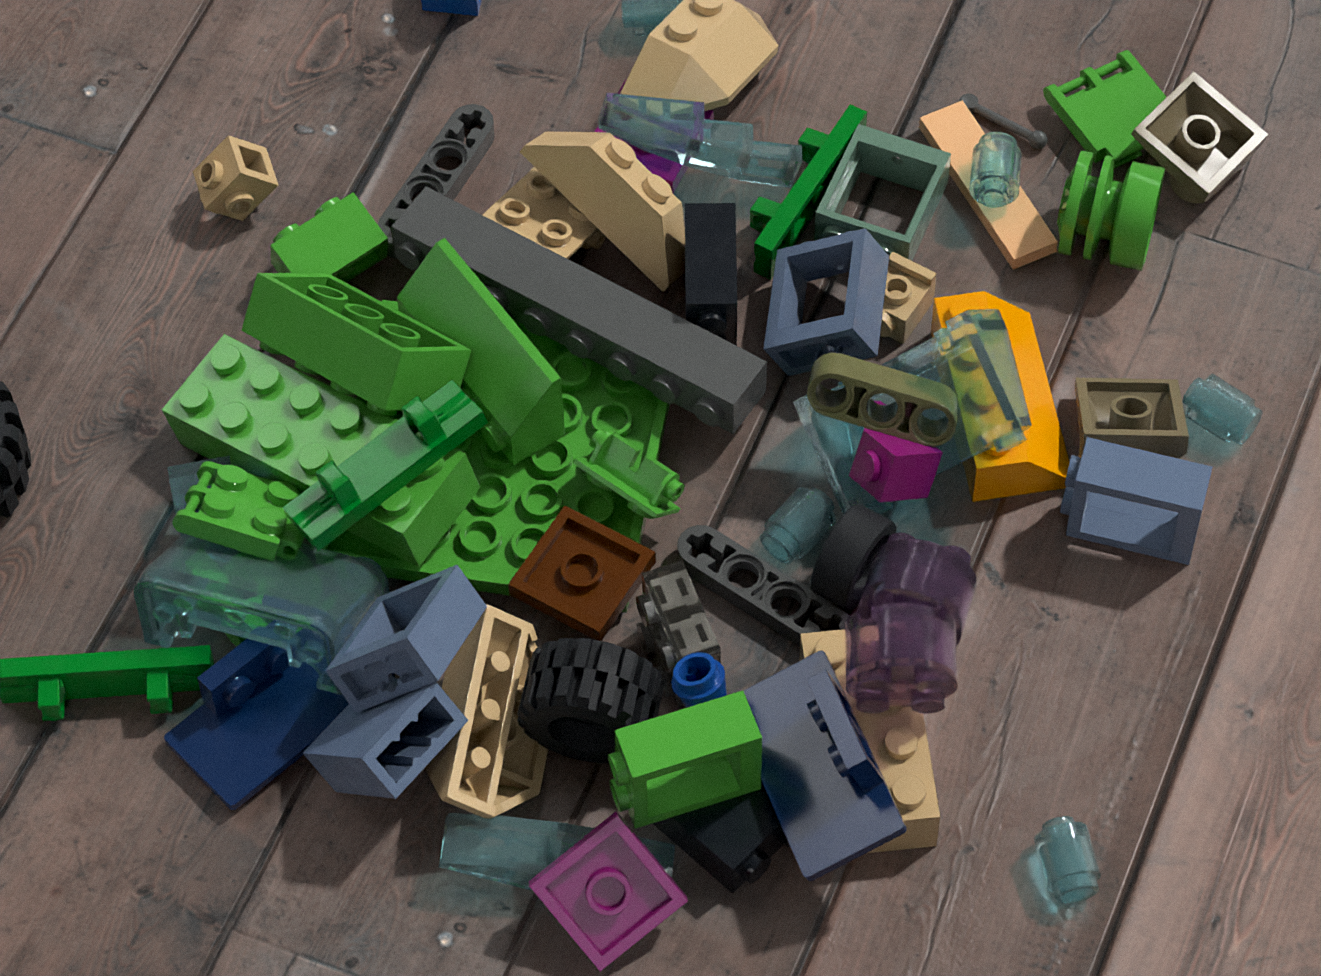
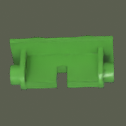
[573,429,685,519]

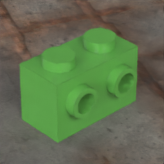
[270,192,388,283]

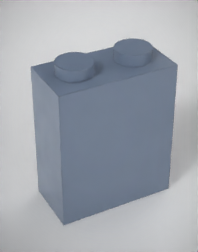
[303,682,468,799]

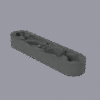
[378,104,495,259]
[677,525,853,647]

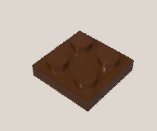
[508,506,656,641]

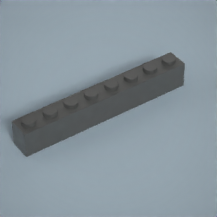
[391,186,767,434]

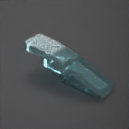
[598,93,802,188]
[439,813,675,891]

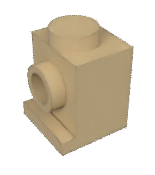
[880,252,937,344]

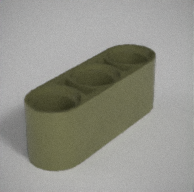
[807,352,958,447]

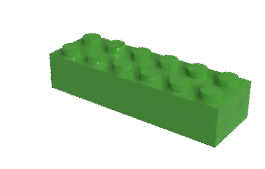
[162,334,480,567]

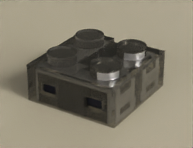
[636,560,721,710]

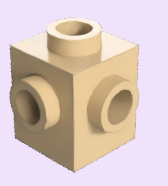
[193,135,278,221]

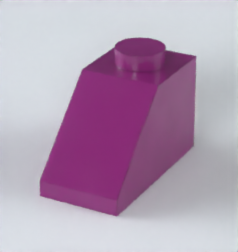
[849,401,943,502]

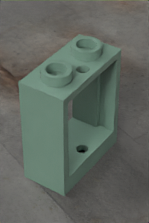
[814,124,951,261]

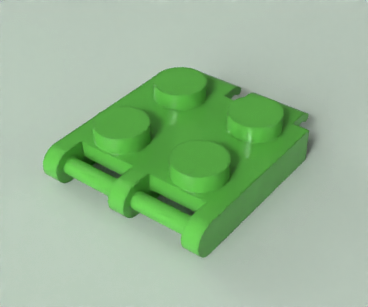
[1043,50,1166,168]
[172,461,304,562]

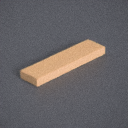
[919,100,1058,270]

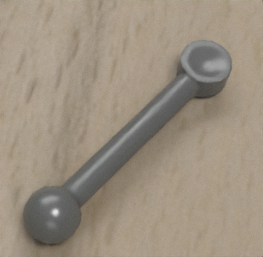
[959,94,1048,149]

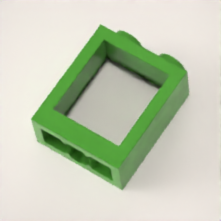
[608,690,762,829]

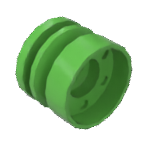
[1057,150,1165,271]

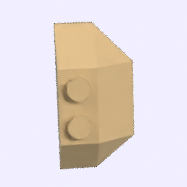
[618,0,779,125]
[520,132,685,292]
[425,604,548,820]

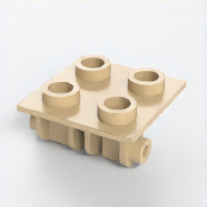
[482,167,606,259]

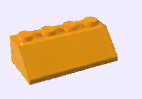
[931,291,1070,502]

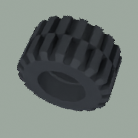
[517,638,664,763]

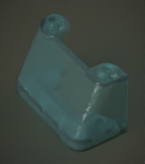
[793,309,1032,514]
[134,534,390,695]

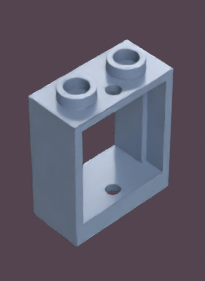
[763,228,889,376]
[1060,437,1213,565]
[326,565,487,713]

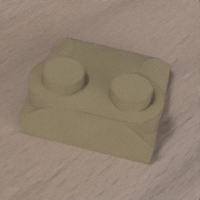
[1131,71,1268,203]
[1075,377,1189,459]

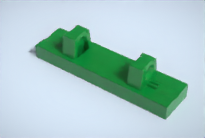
[749,104,867,280]
[283,380,488,551]
[0,645,215,721]

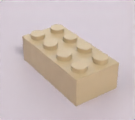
[799,623,940,853]

